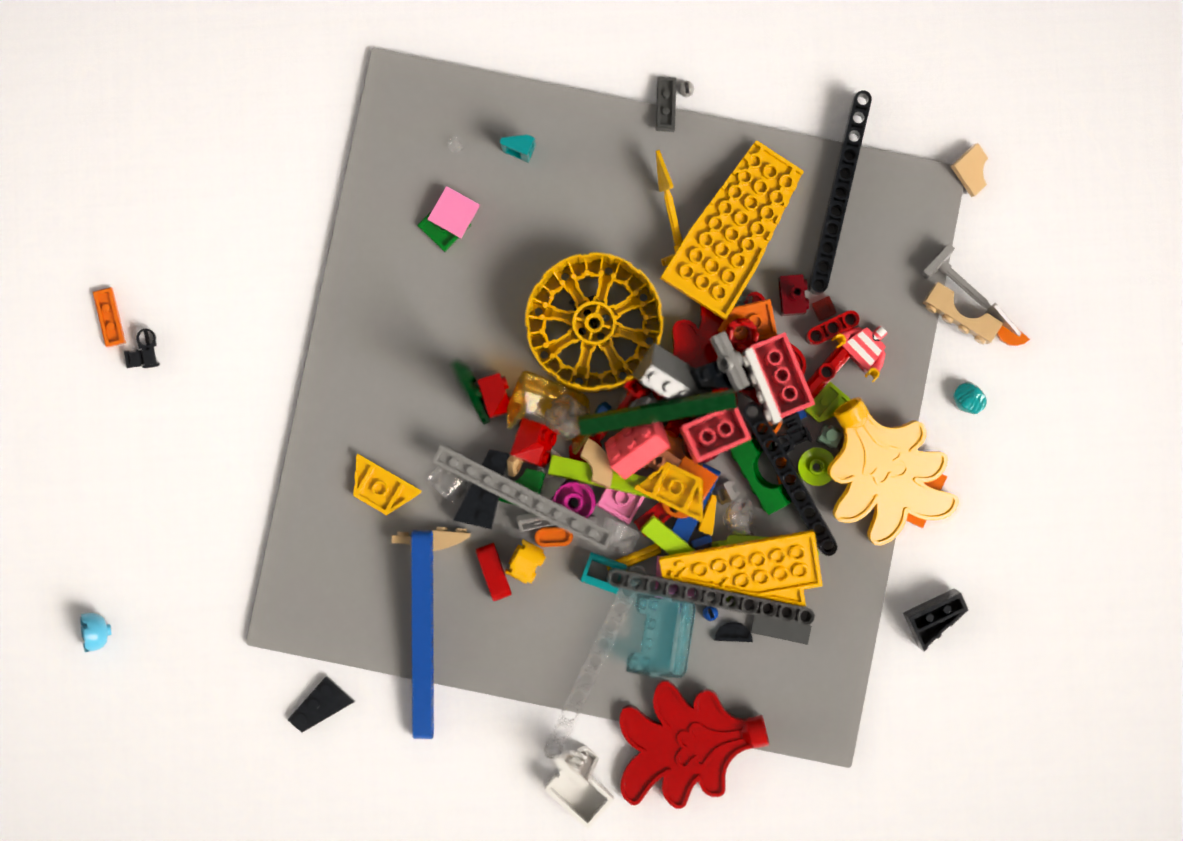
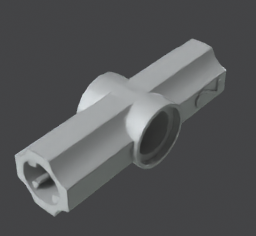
[710,332,751,392]

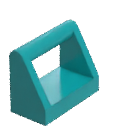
[500,135,536,163]
[580,552,627,594]

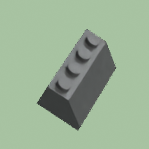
[632,342,712,418]

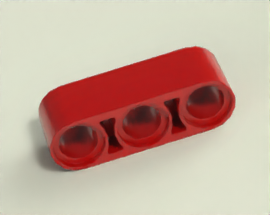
[805,310,860,346]
[475,542,512,602]

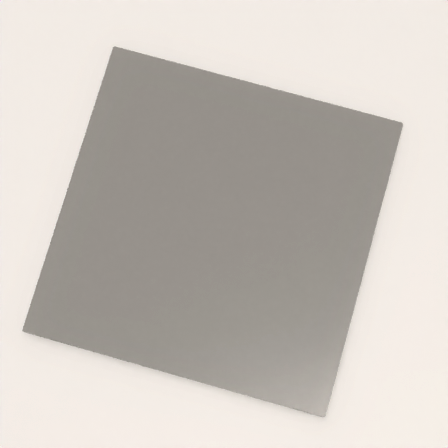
[246,48,964,768]

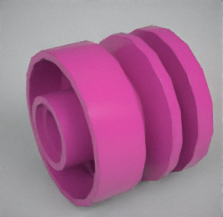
[553,481,596,518]

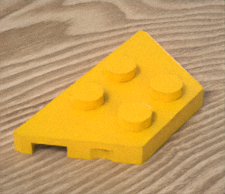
[353,454,422,515]
[634,462,703,522]

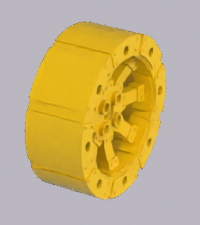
[525,253,663,393]

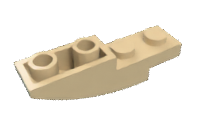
[391,527,471,552]

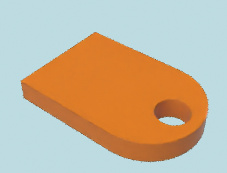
[662,456,718,519]

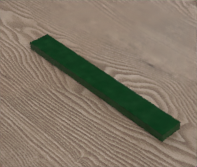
[578,389,737,436]

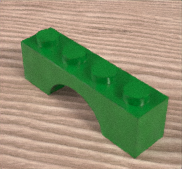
[730,434,792,516]

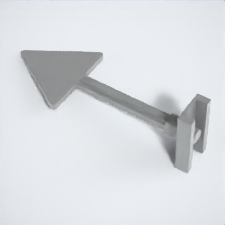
[921,243,1022,336]

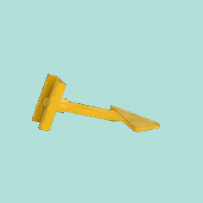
[656,150,682,266]

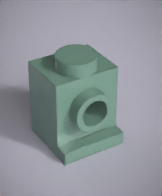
[816,424,842,449]

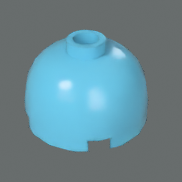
[80,613,111,653]

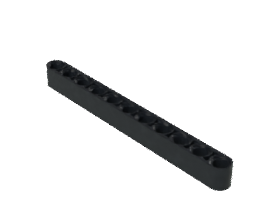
[809,90,872,295]

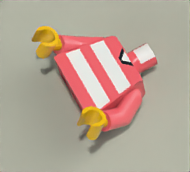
[831,326,887,382]

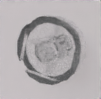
[723,498,756,536]

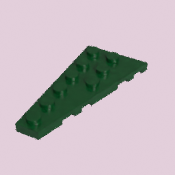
[451,360,491,425]

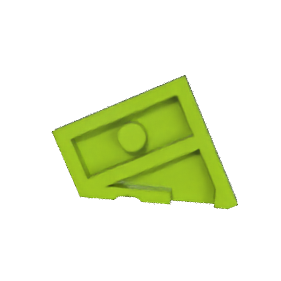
[804,381,851,423]

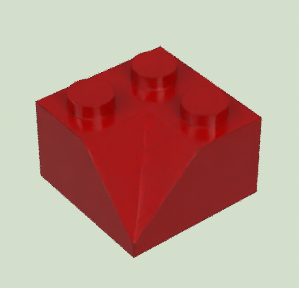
[477,373,515,419]
[510,418,557,469]

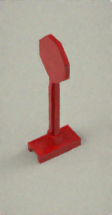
[569,378,653,463]

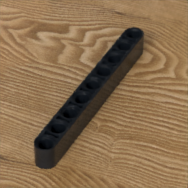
[744,402,837,556]

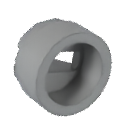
[679,81,694,97]

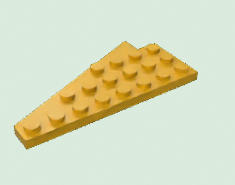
[659,530,823,606]

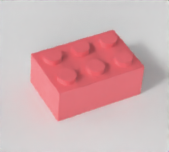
[679,408,751,464]
[604,422,670,480]

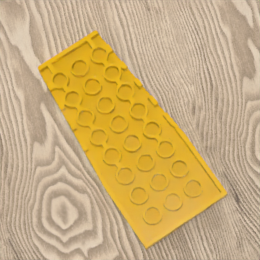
[660,141,804,320]

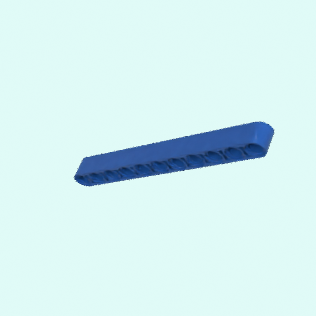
[411,530,434,739]

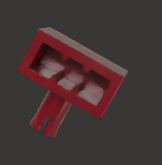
[778,274,809,316]

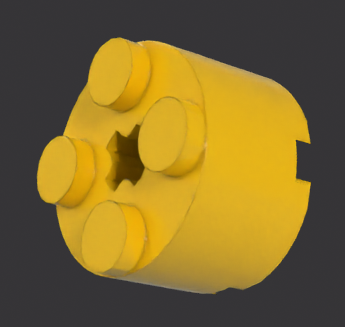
[505,539,546,584]

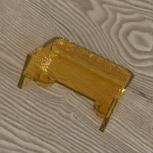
[507,371,592,454]

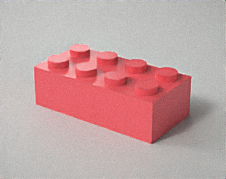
[747,332,815,418]

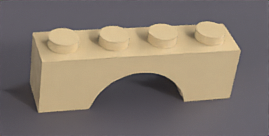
[923,282,1003,345]

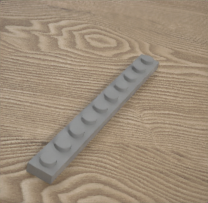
[432,445,615,550]

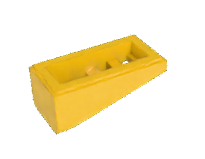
[697,494,717,536]

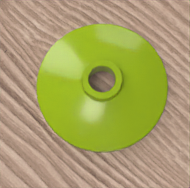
[798,447,834,486]

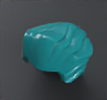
[953,382,987,414]

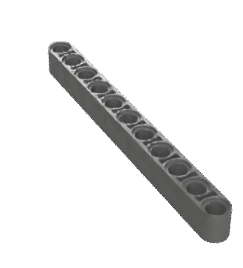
[606,568,815,625]

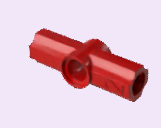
[806,347,851,399]

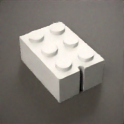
[544,769,614,829]

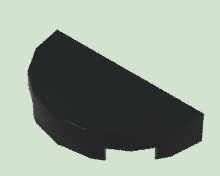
[714,622,753,642]

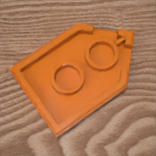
[718,299,777,341]

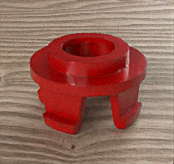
[726,318,759,351]

